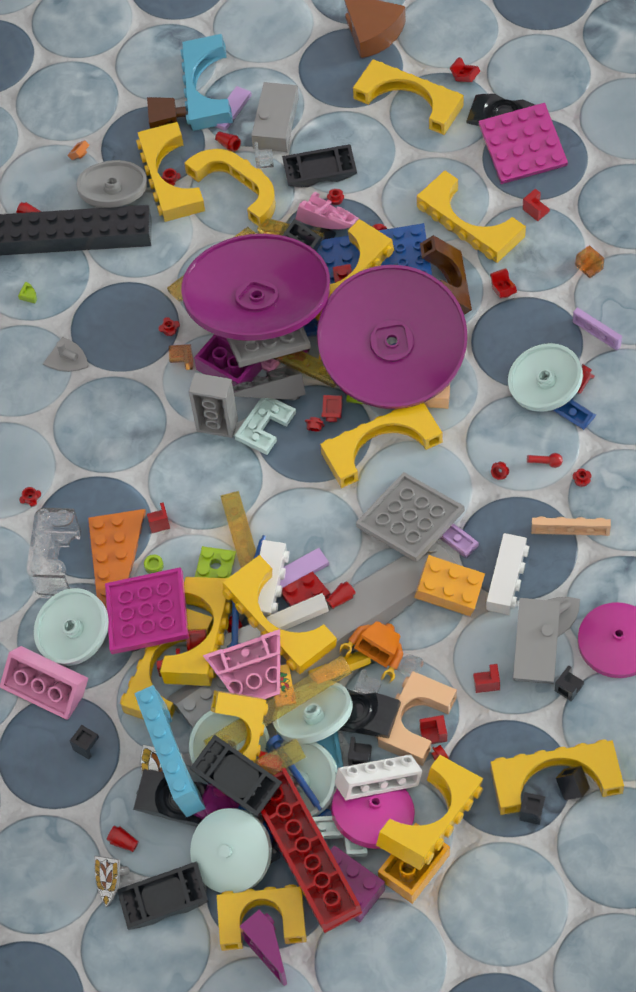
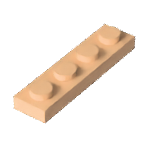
[531,516,611,536]

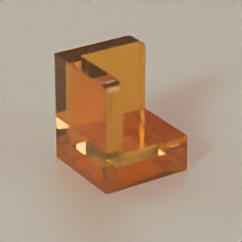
[575,245,604,278]
[169,344,193,370]

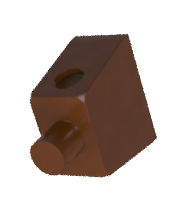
[147,97,187,129]

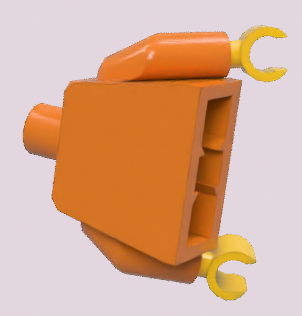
[339,621,403,684]

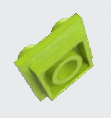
[195,546,236,578]

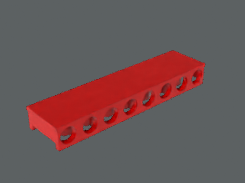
[261,767,362,933]

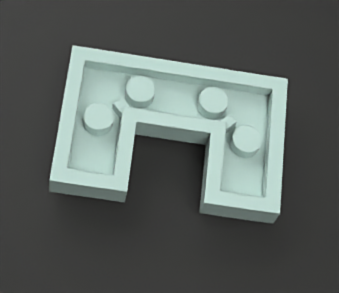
[235,398,296,455]
[312,816,368,857]

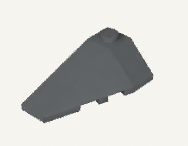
[233,366,306,400]

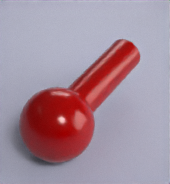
[527,453,563,468]

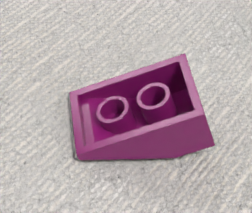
[240,909,287,986]

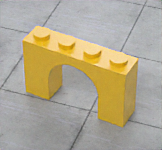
[210,690,268,763]
[217,884,307,951]

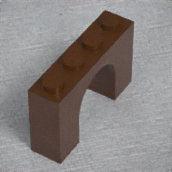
[420,235,472,315]

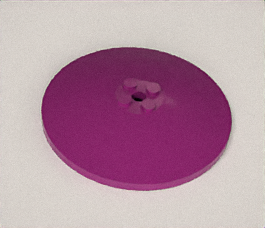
[181,234,330,341]
[317,265,467,409]

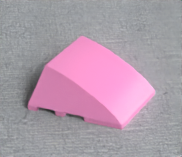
[296,191,359,229]
[203,629,280,699]

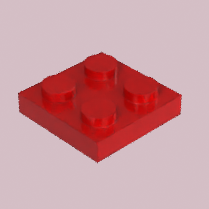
[281,571,331,607]

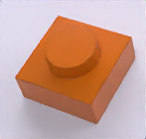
[67,140,89,160]

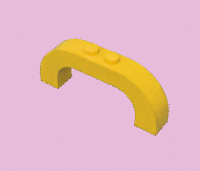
[184,149,276,228]

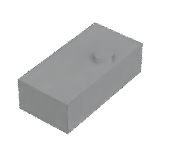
[251,82,299,152]
[189,373,238,438]
[513,598,560,684]

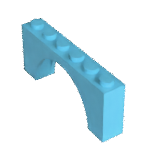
[180,34,233,131]
[134,685,206,817]

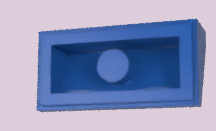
[553,399,596,430]

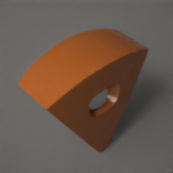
[344,0,406,58]

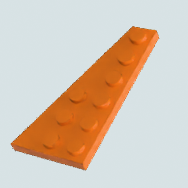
[88,509,146,610]

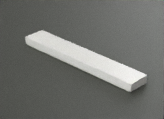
[220,593,329,649]

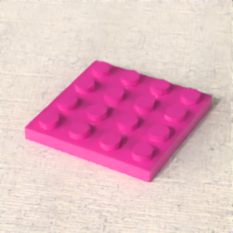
[479,103,568,184]
[105,567,189,654]

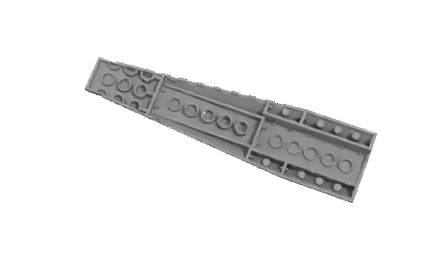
[167,541,457,746]

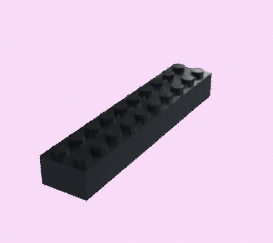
[0,205,152,256]

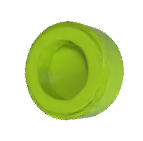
[144,554,164,574]

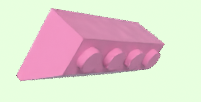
[0,646,88,720]

